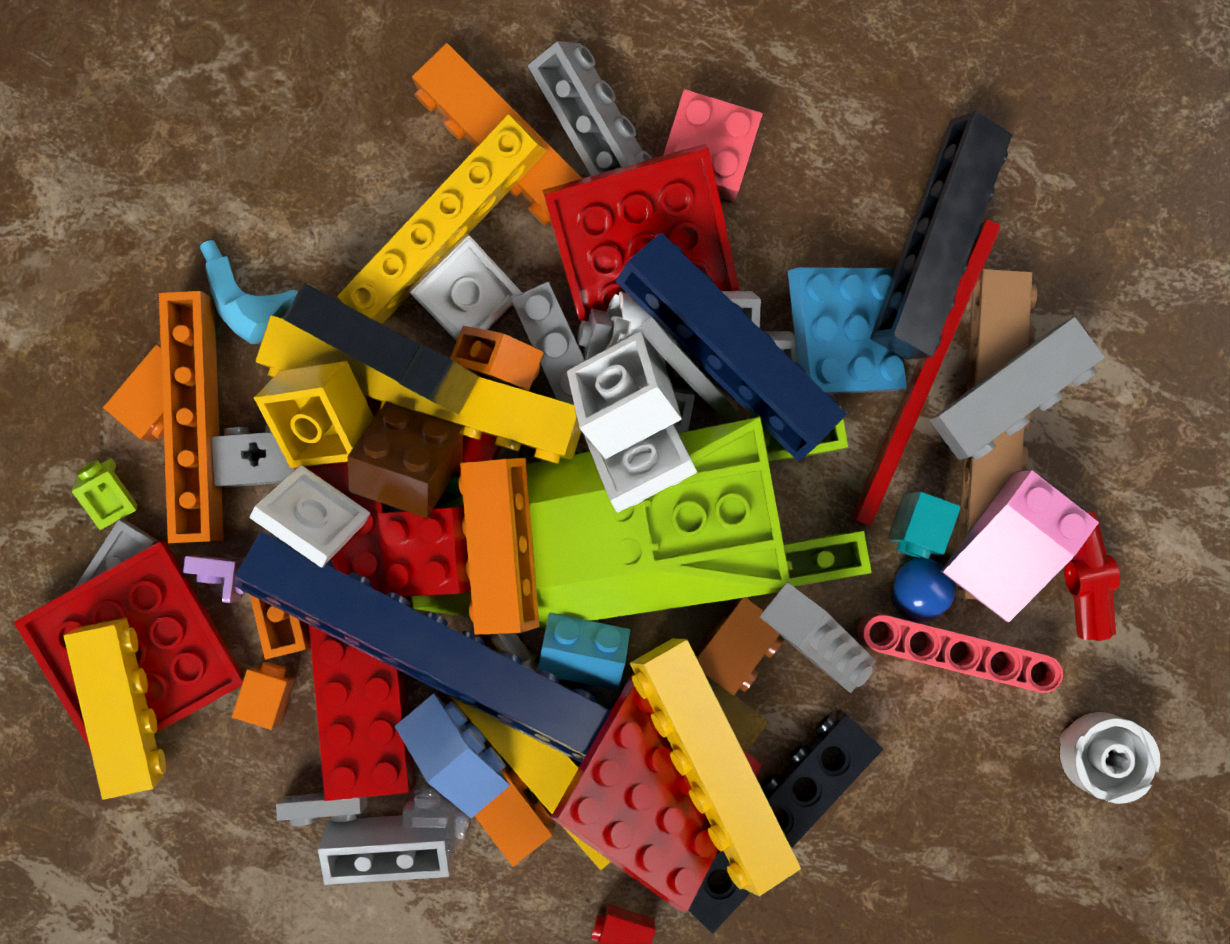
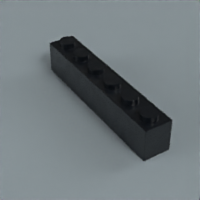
[870,111,1013,360]

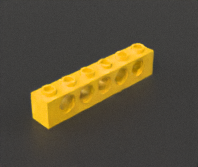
[337,114,548,324]

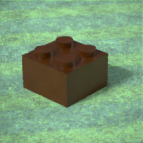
[347,401,464,518]

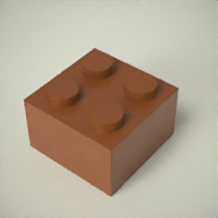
[693,597,784,696]

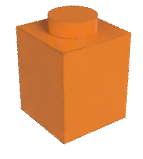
[232,662,296,730]

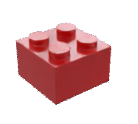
[378,506,471,597]

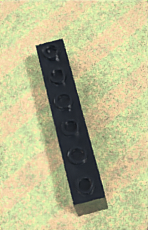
[688,709,883,934]

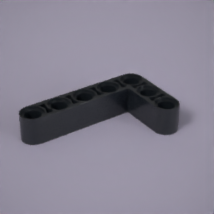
[283,282,479,415]

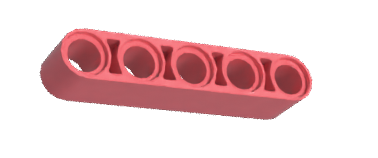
[857,613,1063,693]

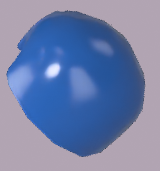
[891,557,956,623]

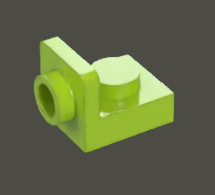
[71,458,137,530]

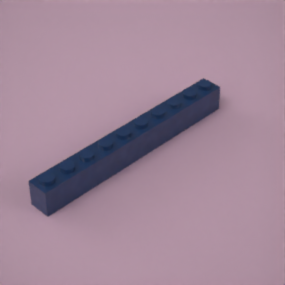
[233,531,613,763]

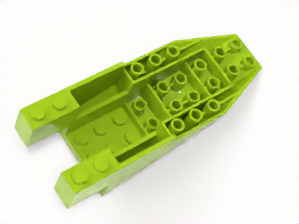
[412,406,872,628]

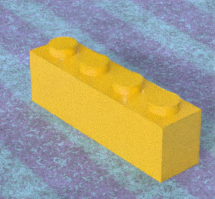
[63,618,166,800]

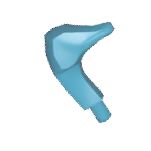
[200,240,298,344]

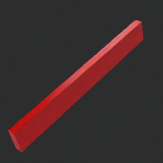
[849,219,1000,526]

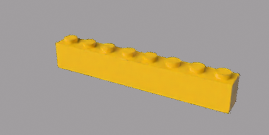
[256,315,581,464]

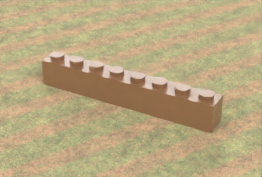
[955,269,1037,599]

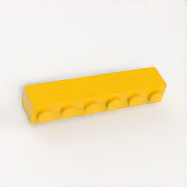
[630,638,801,896]
[450,647,611,870]

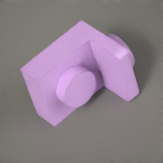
[183,555,246,603]

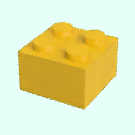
[254,361,374,468]

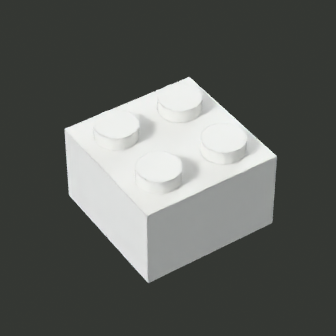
[567,331,682,459]

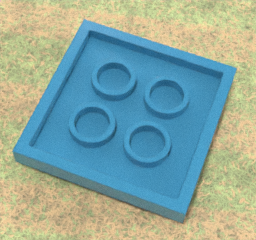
[788,267,907,394]

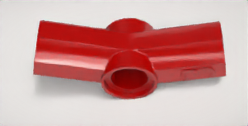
[1064,511,1120,641]

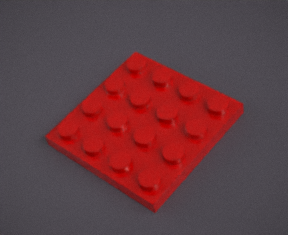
[542,144,740,324]
[13,539,245,751]
[550,671,762,912]

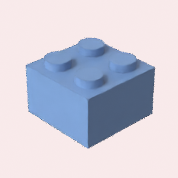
[395,694,510,818]

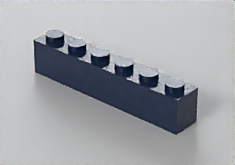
[615,233,847,462]

